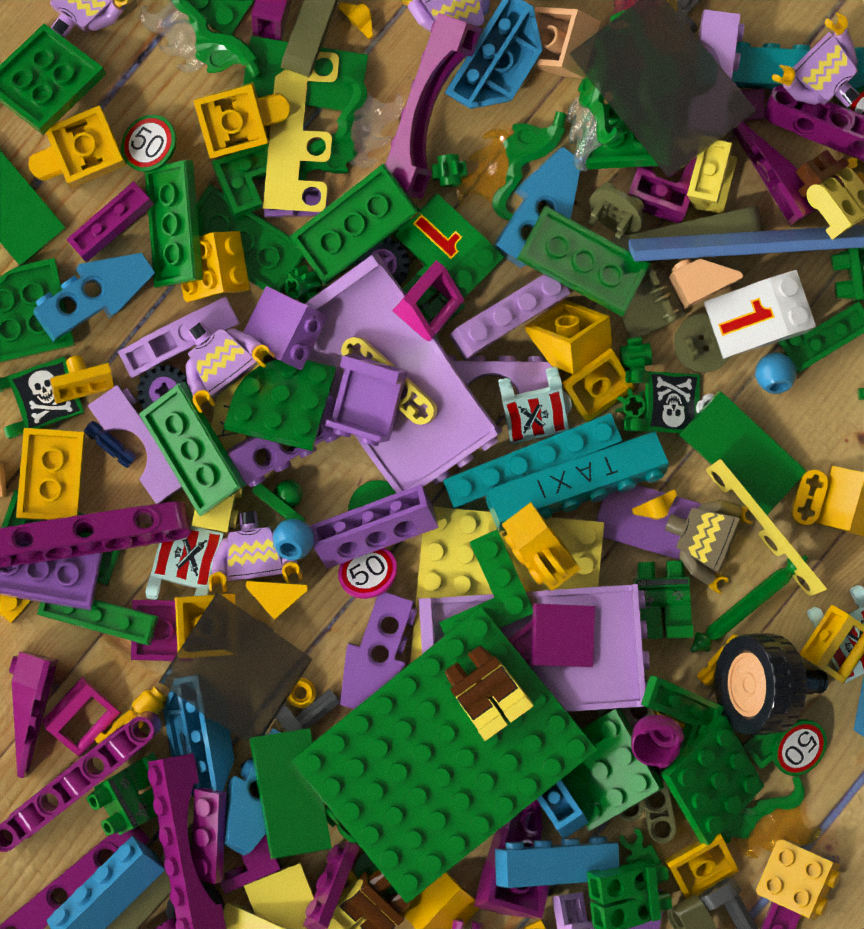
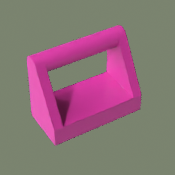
[392,260,464,341]
[42,676,121,757]

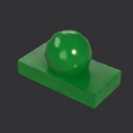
[252,479,306,522]

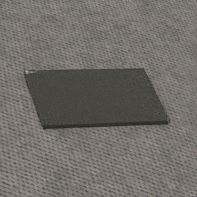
[569,0,756,178]

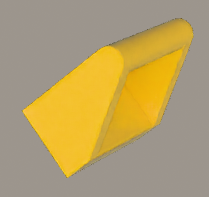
[799,605,864,684]

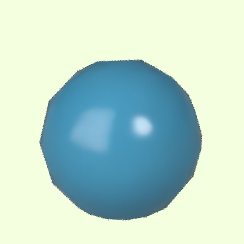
[755,352,797,394]
[273,519,314,560]

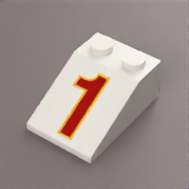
[704,270,816,359]

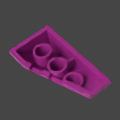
[731,117,817,227]
[9,651,58,778]
[474,799,549,919]

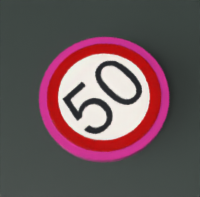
[338,548,398,599]

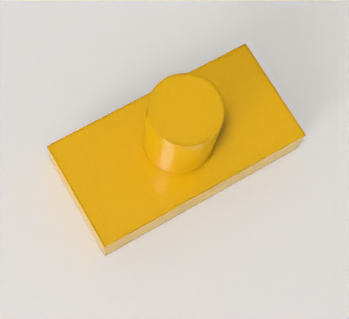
[50,355,114,404]

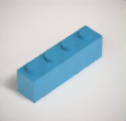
[46,836,165,929]
[495,836,619,888]

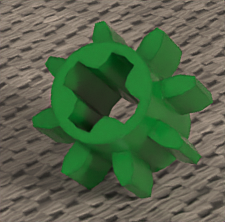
[431,154,468,188]
[285,265,322,304]
[619,337,652,371]
[614,388,646,424]

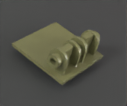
[620,262,686,338]

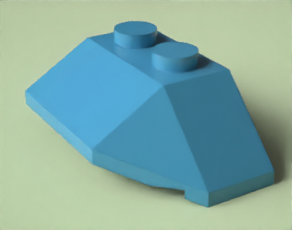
[445,0,543,109]
[163,674,235,797]

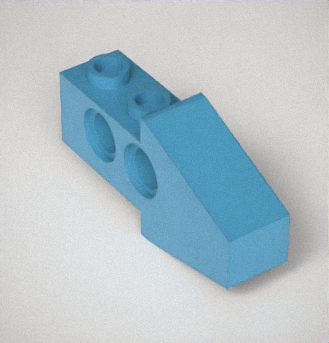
[493,147,581,268]
[33,253,155,342]
[224,728,281,856]
[537,780,589,839]

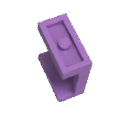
[244,286,327,370]
[325,354,408,446]

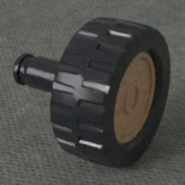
[714,633,829,735]

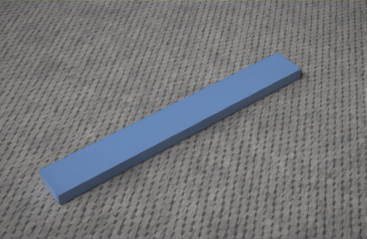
[629,225,864,262]

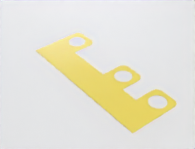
[263,52,339,212]
[706,459,827,596]

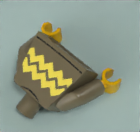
[665,500,753,594]

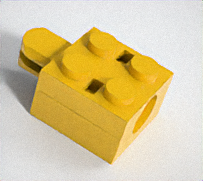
[193,82,290,159]
[28,105,127,189]
[502,502,581,591]

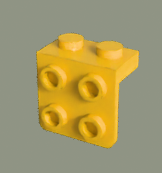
[181,231,250,302]
[756,839,841,920]

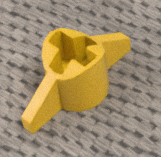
[337,3,373,40]
[631,490,677,520]

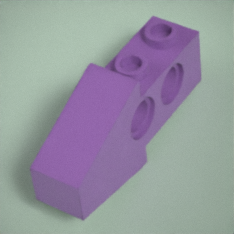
[340,592,417,709]

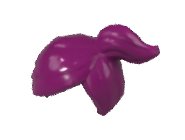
[631,714,684,768]

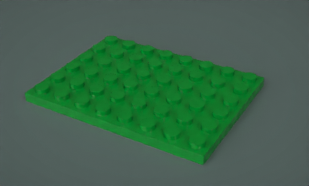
[291,606,597,904]

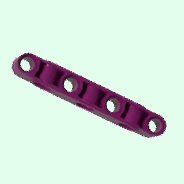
[765,85,864,161]
[0,501,191,568]
[0,711,161,852]
[0,826,150,929]

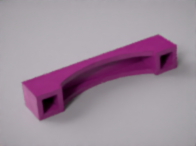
[386,13,482,199]
[148,753,226,929]

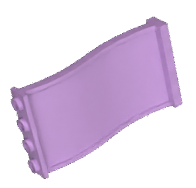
[305,253,502,493]
[419,584,650,712]

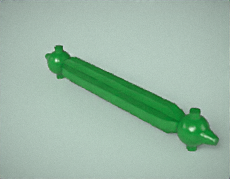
[690,555,808,653]

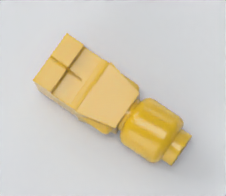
[94,686,167,744]

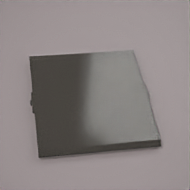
[159,593,312,745]

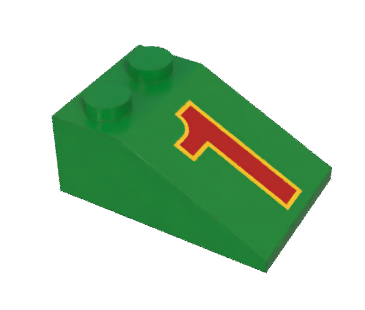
[394,193,504,298]

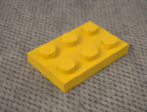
[16,428,85,521]

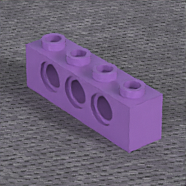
[226,395,341,487]
[310,484,439,569]

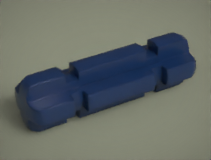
[84,421,136,468]

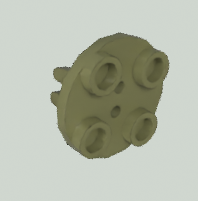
[589,183,644,239]
[673,313,729,373]

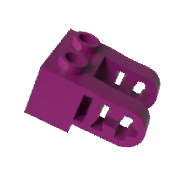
[628,149,698,224]

